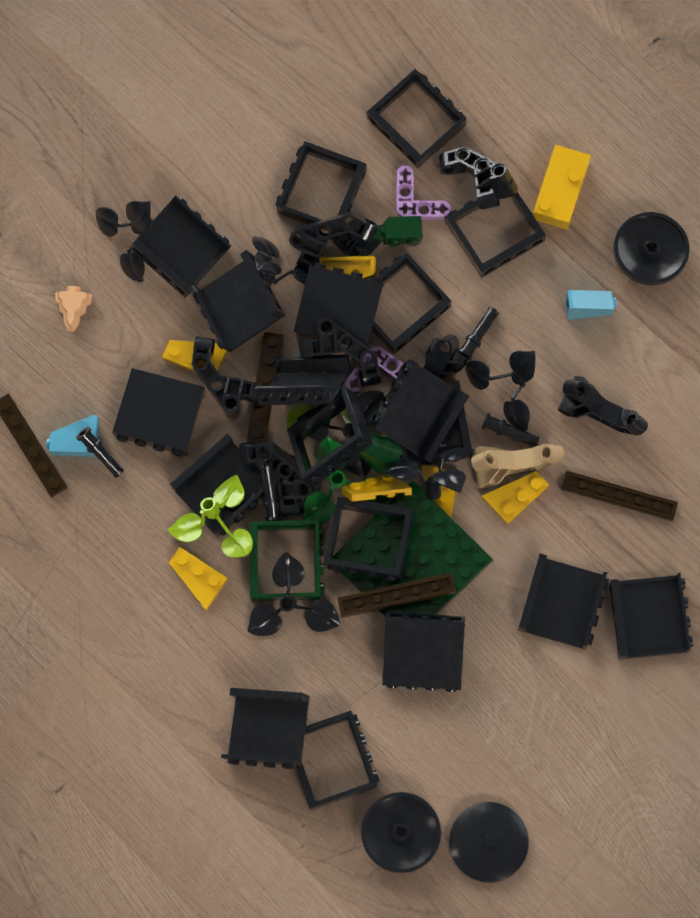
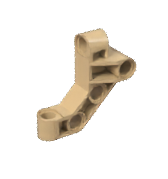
[471,444,564,488]

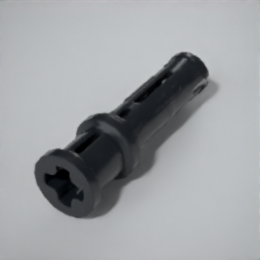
[458,307,499,361]
[482,413,540,447]
[76,427,124,478]
[260,463,283,521]

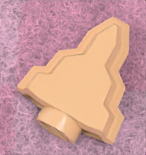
[55,286,93,332]

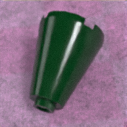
[358,434,403,473]

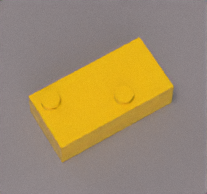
[533,144,591,230]

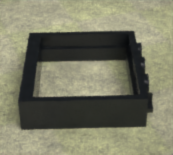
[367,69,466,169]
[275,141,367,232]
[446,191,546,278]
[372,252,452,354]
[287,386,373,487]
[323,496,416,582]
[295,710,380,811]

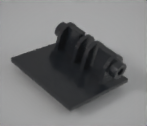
[332,219,383,257]

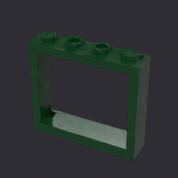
[249,520,325,601]

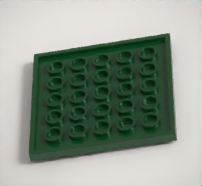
[332,480,493,618]

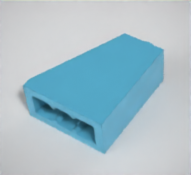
[565,290,617,320]
[46,415,100,457]

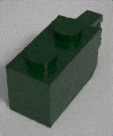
[372,216,423,247]

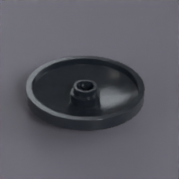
[613,212,690,286]
[361,792,441,873]
[449,802,529,883]

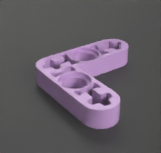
[397,165,451,220]
[346,346,404,394]

